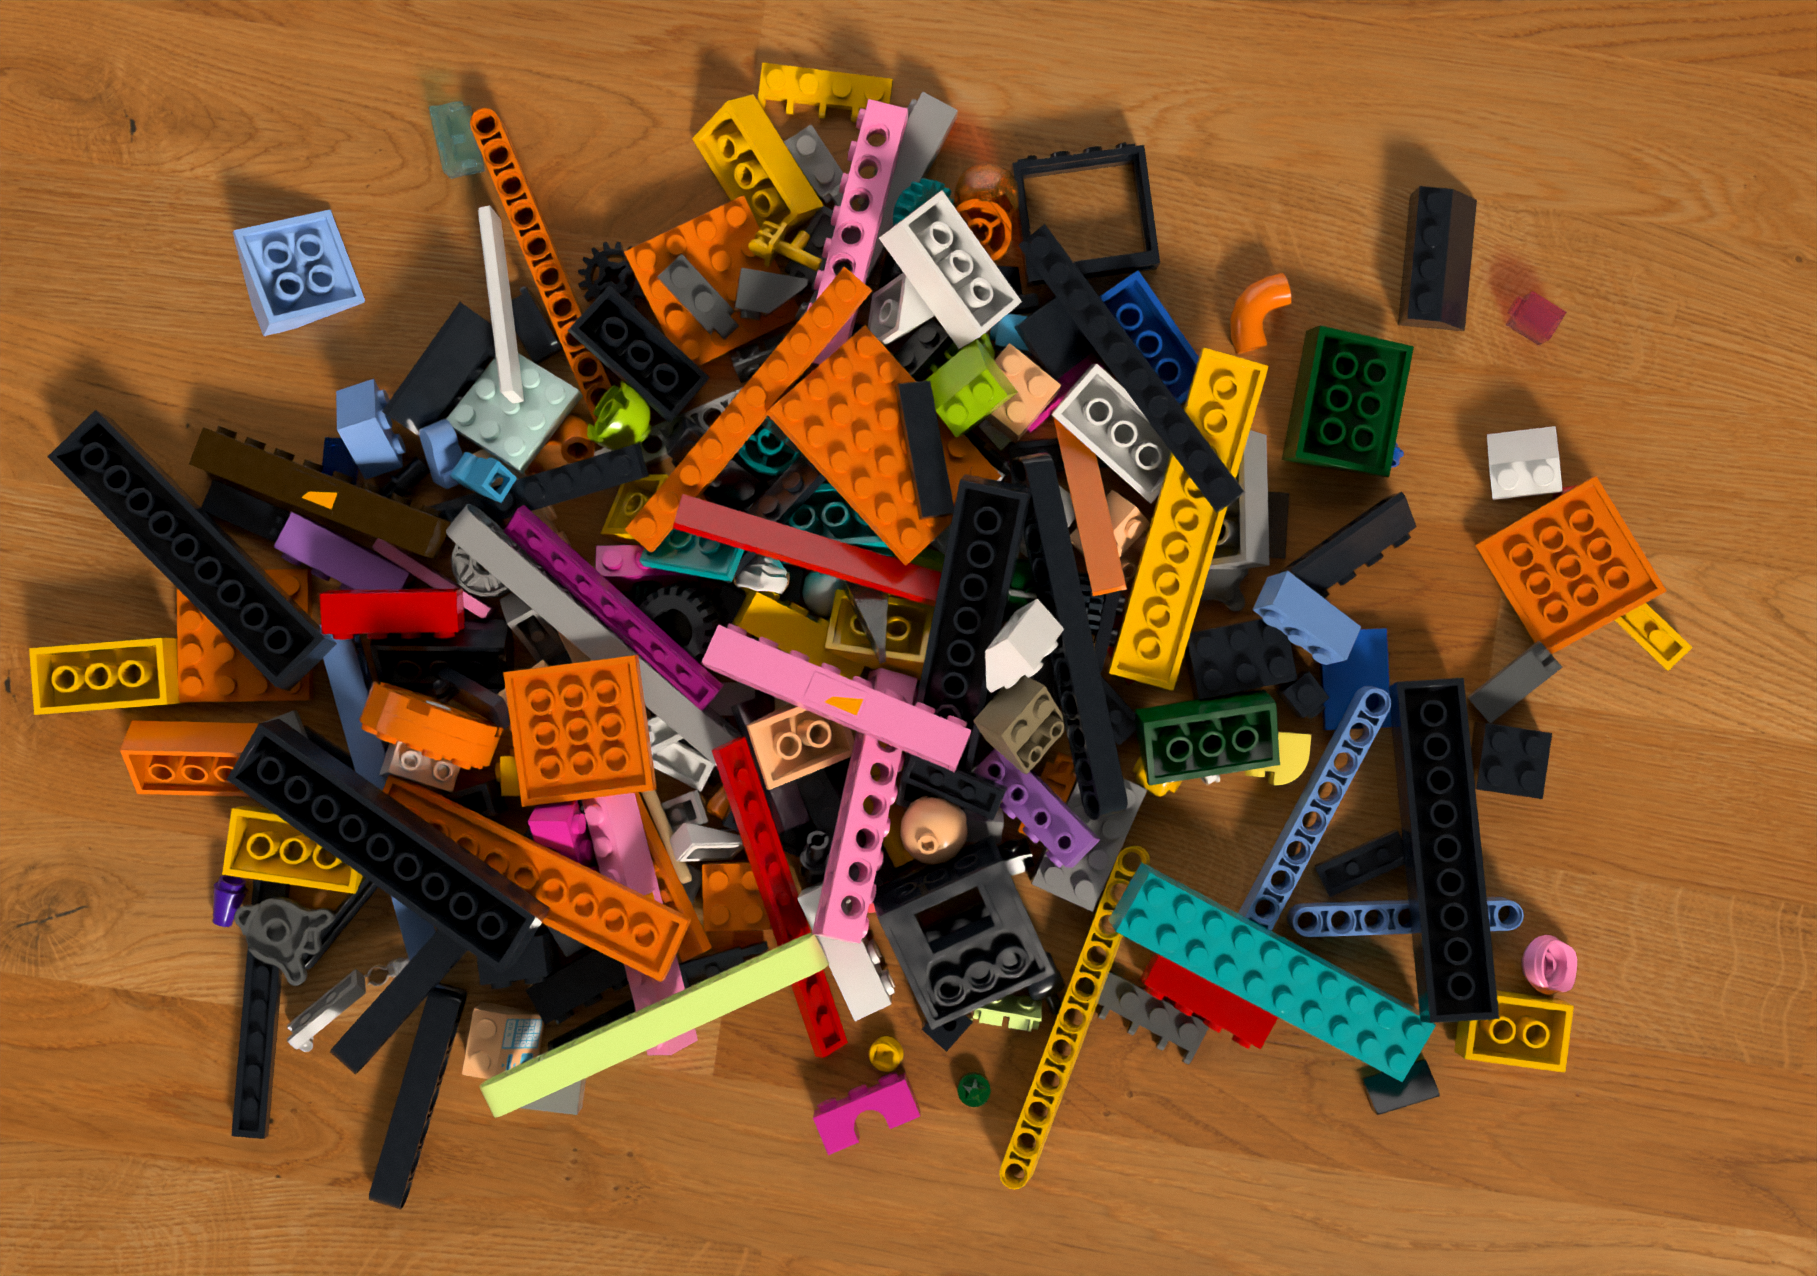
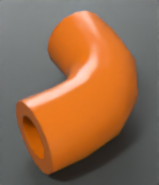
[1230,273,1291,354]
[545,414,596,463]

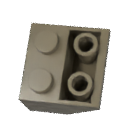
[973,675,1066,775]

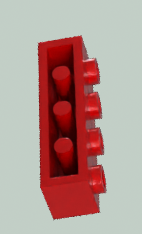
[320,588,465,640]
[1140,952,1278,1049]

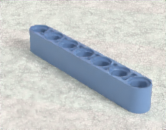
[1287,897,1524,937]

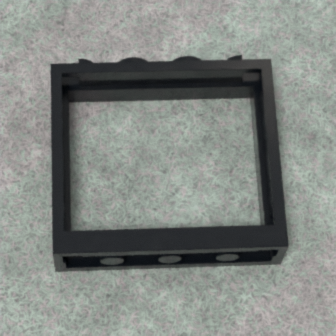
[1011,142,1160,287]

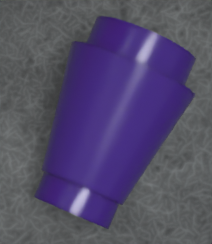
[212,875,248,927]

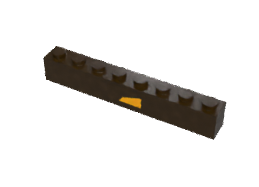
[189,426,451,559]

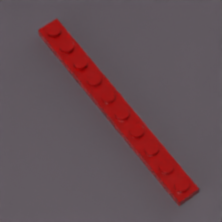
[711,737,848,1058]

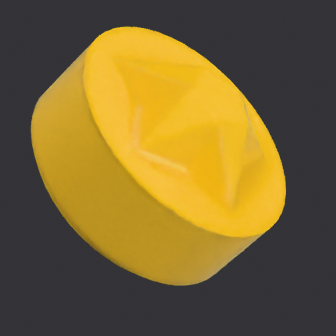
[869,1036,904,1072]

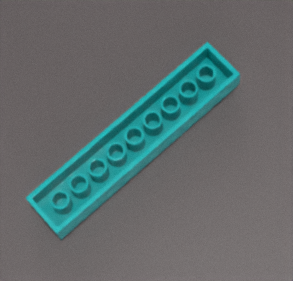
[1108,862,1436,1082]

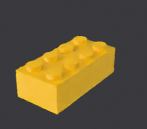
[29,638,181,715]

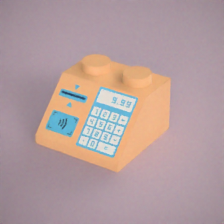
[462,1002,545,1079]

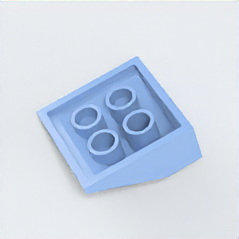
[233,210,365,337]

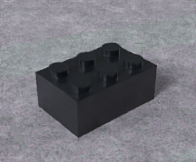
[1185,618,1298,699]

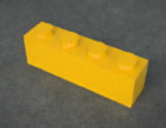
[732,589,865,680]

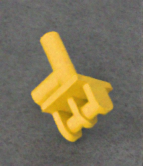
[748,221,823,272]

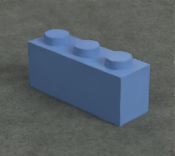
[1253,571,1361,665]

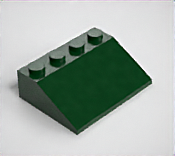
[1282,325,1414,477]

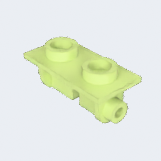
[973,995,1042,1032]

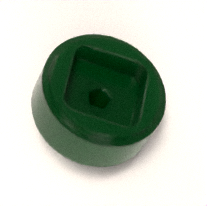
[957,1072,991,1107]

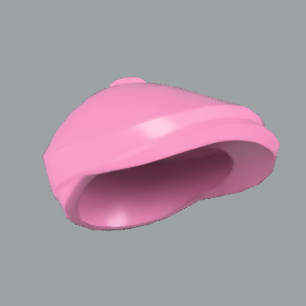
[1521,935,1577,995]

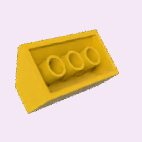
[692,94,824,235]
[222,805,363,894]

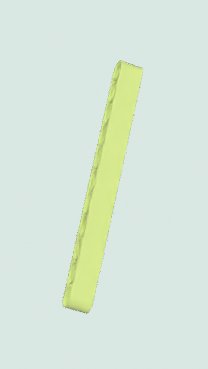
[479,933,829,1118]

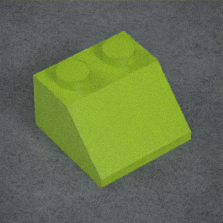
[925,339,1018,437]

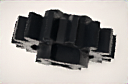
[578,241,646,309]

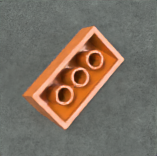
[120,720,258,797]

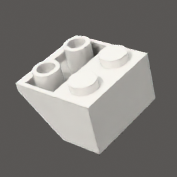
[985,599,1064,693]

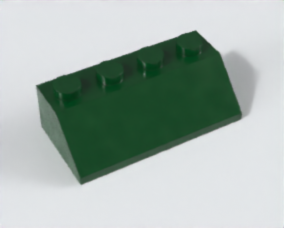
[1134,690,1280,786]

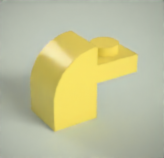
[1245,731,1311,785]

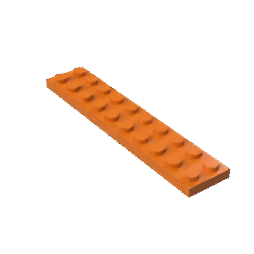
[383,774,692,982]

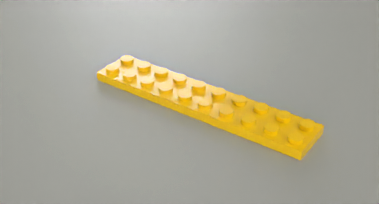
[1107,347,1269,691]

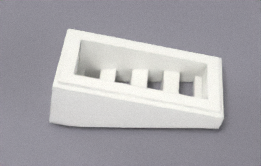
[670,823,744,862]

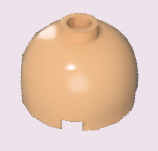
[900,796,968,865]

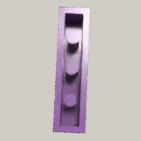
[274,512,416,590]

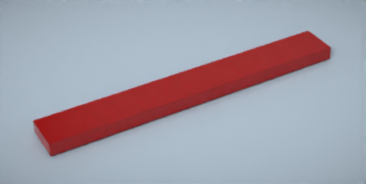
[672,494,942,607]

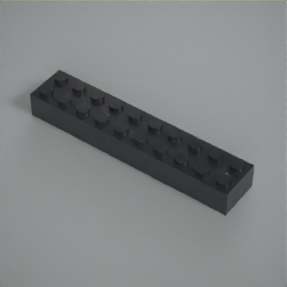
[47,410,337,691]
[896,474,1032,812]
[1389,678,1499,1023]
[226,719,551,973]

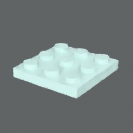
[447,353,583,474]

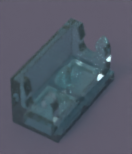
[429,101,486,179]

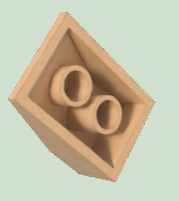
[746,703,854,790]

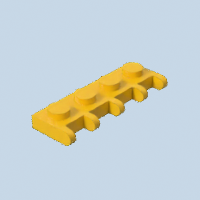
[757,62,893,122]

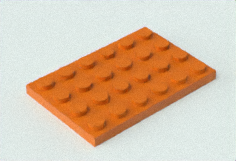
[766,325,1001,566]

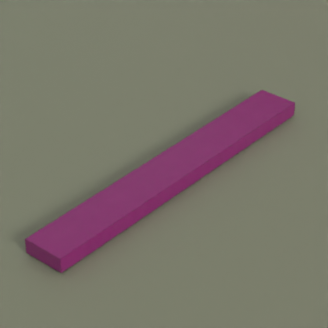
[503,505,724,711]

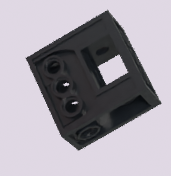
[873,835,1055,1030]

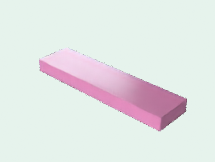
[373,538,497,619]

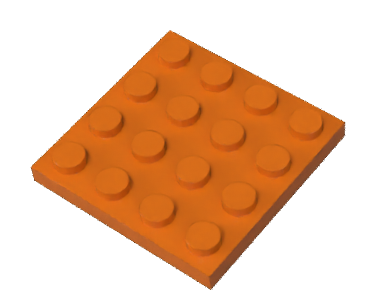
[624,195,798,367]
[1475,475,1667,654]
[177,569,313,703]
[503,655,657,807]

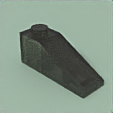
[839,578,889,664]

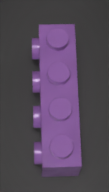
[973,749,1101,868]

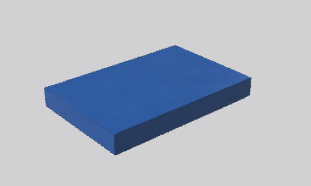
[1320,628,1391,730]

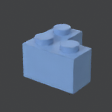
[336,379,406,480]

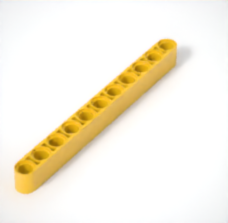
[999,846,1150,1190]

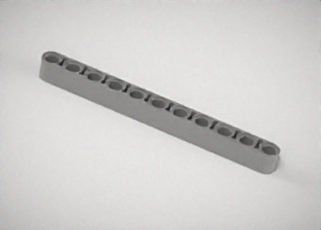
[446,504,742,766]

